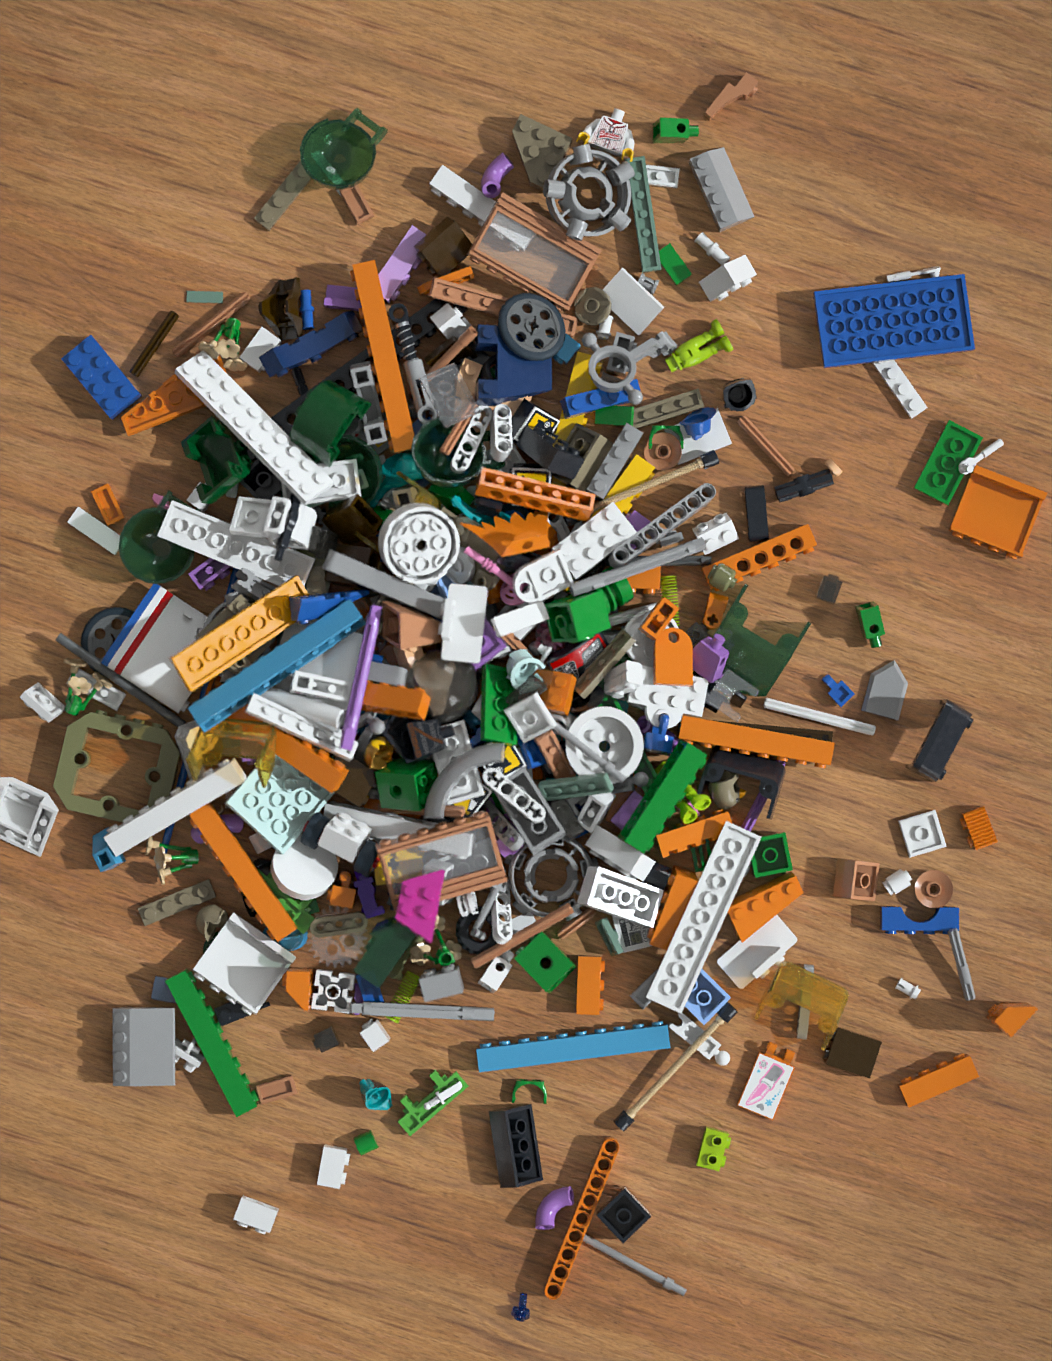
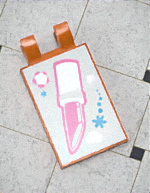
[737,1041,795,1120]

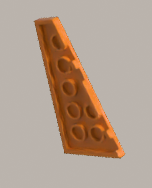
[121,347,227,437]

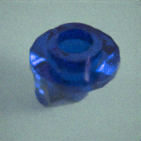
[511,1293,530,1322]

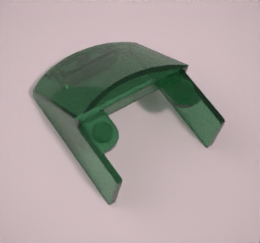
[712,584,811,697]
[354,915,417,988]

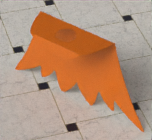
[460,511,550,557]

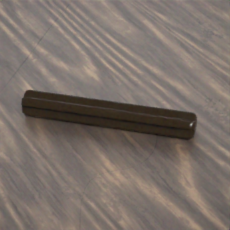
[130,310,179,377]

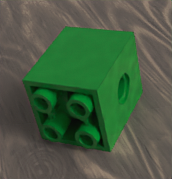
[544,590,611,643]
[375,758,438,812]
[514,932,577,993]

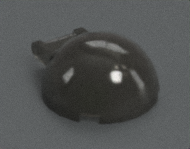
[406,648,482,724]

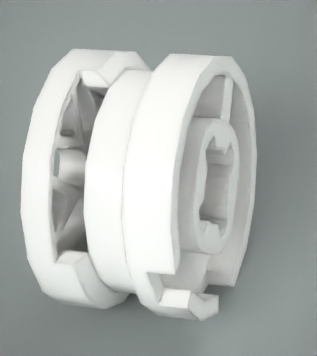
[457,892,478,917]

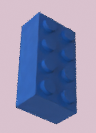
[61,335,142,420]

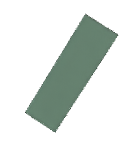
[187,291,223,303]

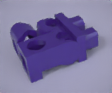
[353,871,385,919]

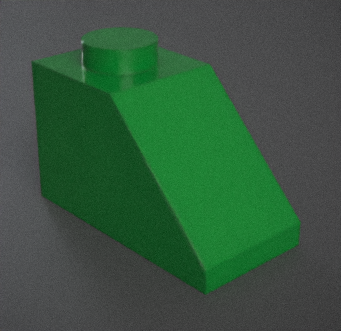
[427,476,475,515]

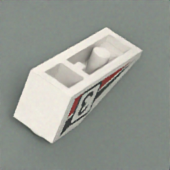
[289,671,353,702]

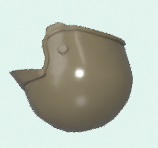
[196,905,229,941]

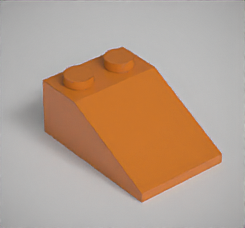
[518,669,577,716]

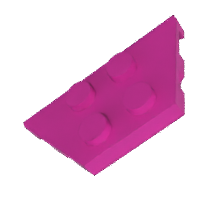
[396,870,445,943]

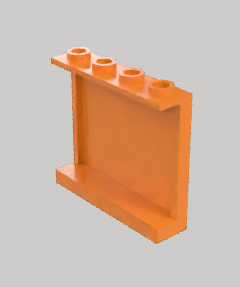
[949,465,1047,560]

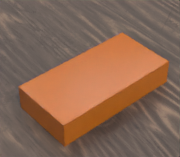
[91,483,125,526]

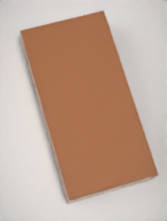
[339,182,374,226]
[255,1075,298,1105]

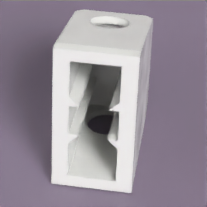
[478,950,515,994]

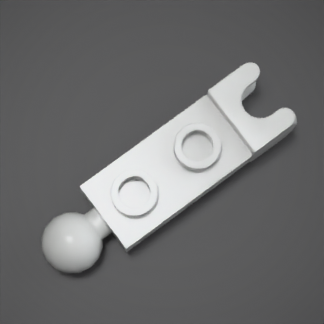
[668,1012,730,1066]

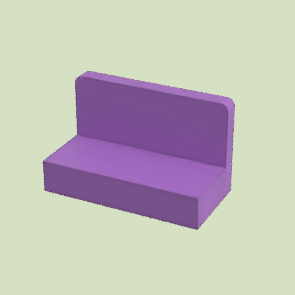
[324,285,362,311]

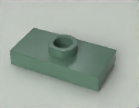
[595,917,624,956]

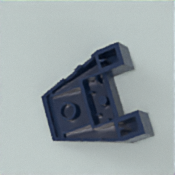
[475,325,552,406]

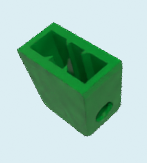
[653,118,699,144]
[855,601,885,648]

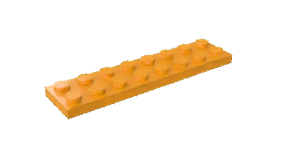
[169,575,309,692]

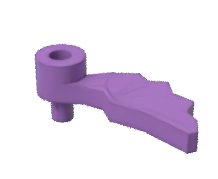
[352,983,364,1015]

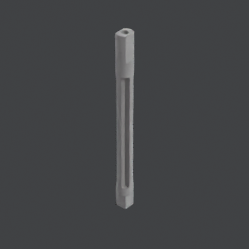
[570,537,706,597]
[350,1002,495,1021]

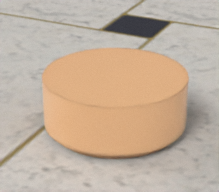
[825,458,843,476]

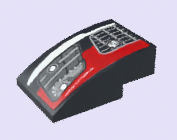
[547,632,609,680]

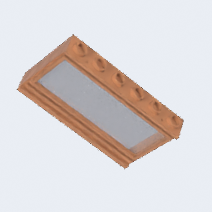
[467,192,602,312]
[375,811,508,914]

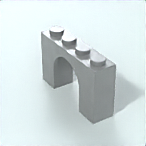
[350,361,387,445]
[586,423,643,501]

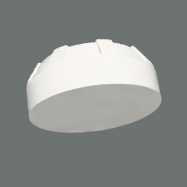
[270,834,338,900]

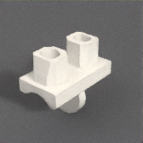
[175,1038,205,1073]

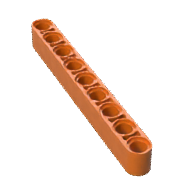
[544,1136,619,1300]

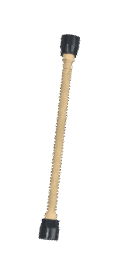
[563,450,719,527]
[613,1002,738,1132]

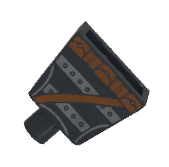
[407,720,455,761]

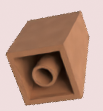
[382,601,442,650]

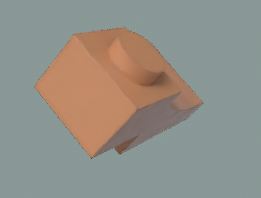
[704,72,758,120]

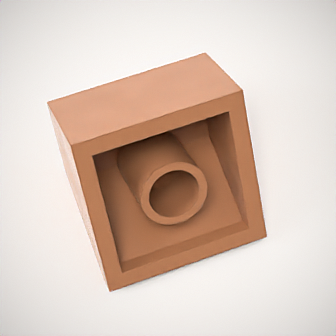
[833,858,880,901]

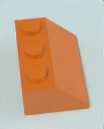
[283,968,314,1011]
[987,1002,1038,1037]

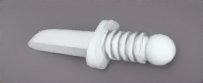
[424,1081,462,1110]

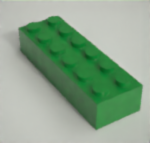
[618,739,707,853]

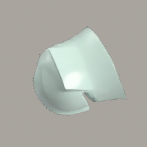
[506,649,546,692]

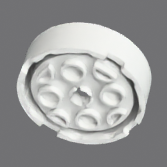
[378,503,460,584]
[566,707,643,784]

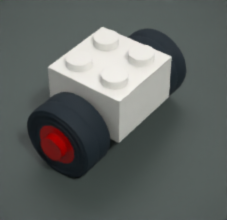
[301,812,380,877]

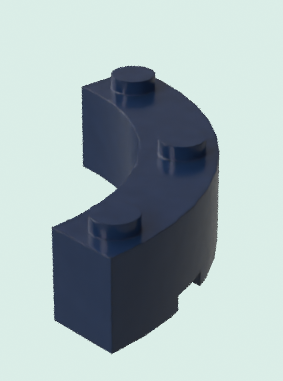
[259,310,363,378]

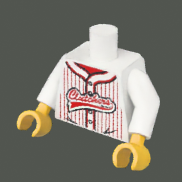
[576,108,634,162]

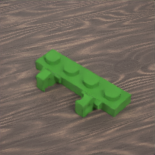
[258,869,315,934]
[398,1070,469,1136]

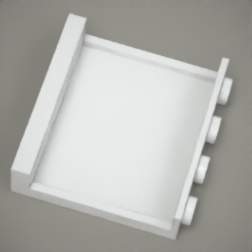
[192,913,296,1015]

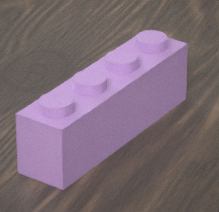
[379,225,426,304]

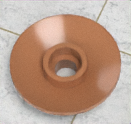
[644,432,682,471]
[915,870,953,909]

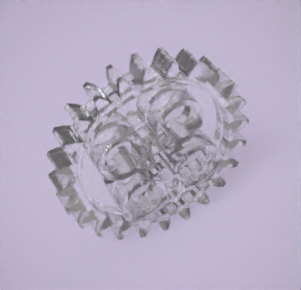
[305,906,368,968]

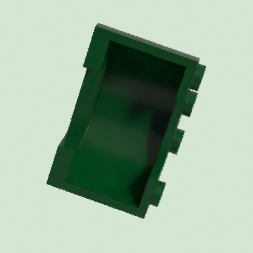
[289,380,372,467]
[181,416,251,504]

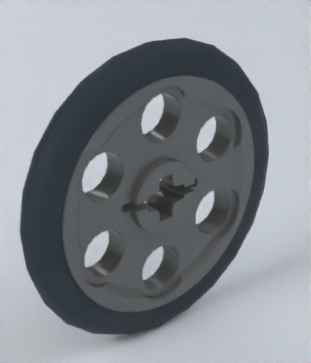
[498,293,566,361]
[81,607,134,678]

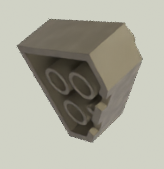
[512,114,572,192]

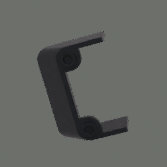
[905,699,974,782]
[697,746,786,820]

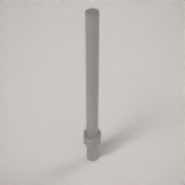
[552,720,626,783]
[583,1234,687,1296]

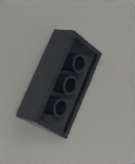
[240,426,316,500]
[489,1104,543,1188]

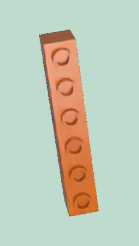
[475,467,595,522]
[701,524,817,592]

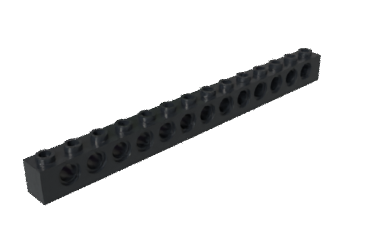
[245,299,468,462]

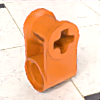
[703,592,729,630]

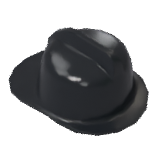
[570,685,604,716]

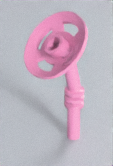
[464,546,528,606]

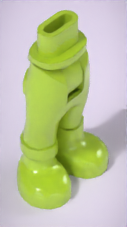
[664,319,734,372]
[655,761,711,824]

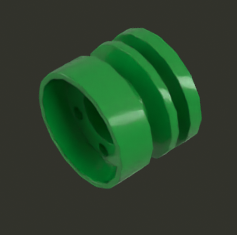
[592,566,634,614]

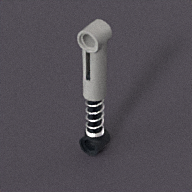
[389,303,437,426]

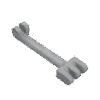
[470,880,510,940]

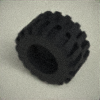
[456,906,502,955]

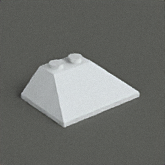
[0,777,59,857]

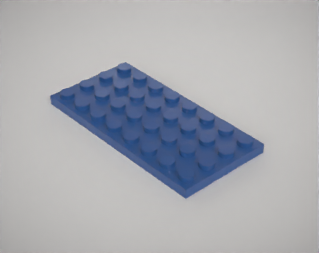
[813,274,975,368]

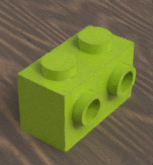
[696,1126,731,1171]

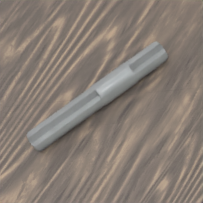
[948,928,975,1001]

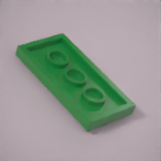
[914,420,983,506]
[480,663,518,747]

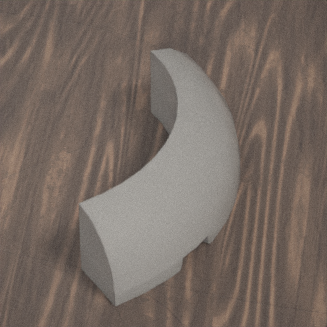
[424,743,505,819]

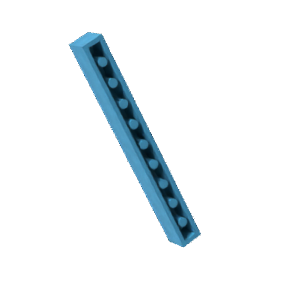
[188,599,366,733]
[476,1021,670,1072]

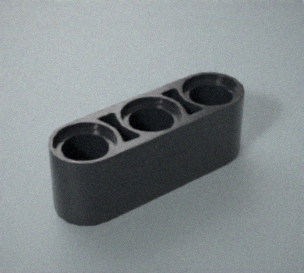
[744,485,769,542]

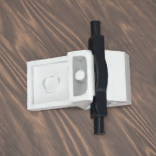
[229,493,317,561]

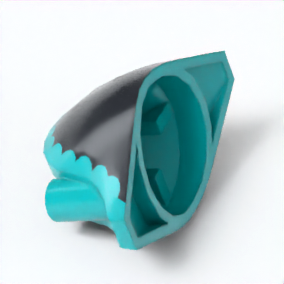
[359,1078,392,1110]

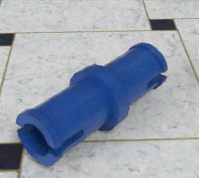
[299,290,314,330]

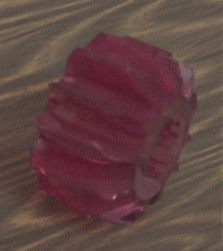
[536,620,565,651]

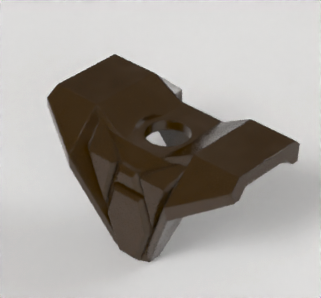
[258,277,302,340]

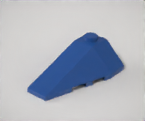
[289,589,369,624]

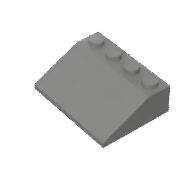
[112,1007,175,1086]

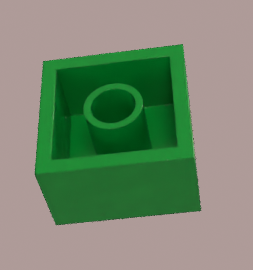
[751,832,793,878]

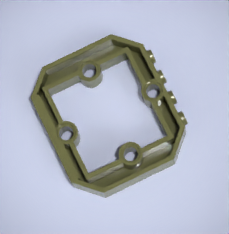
[53,709,181,822]

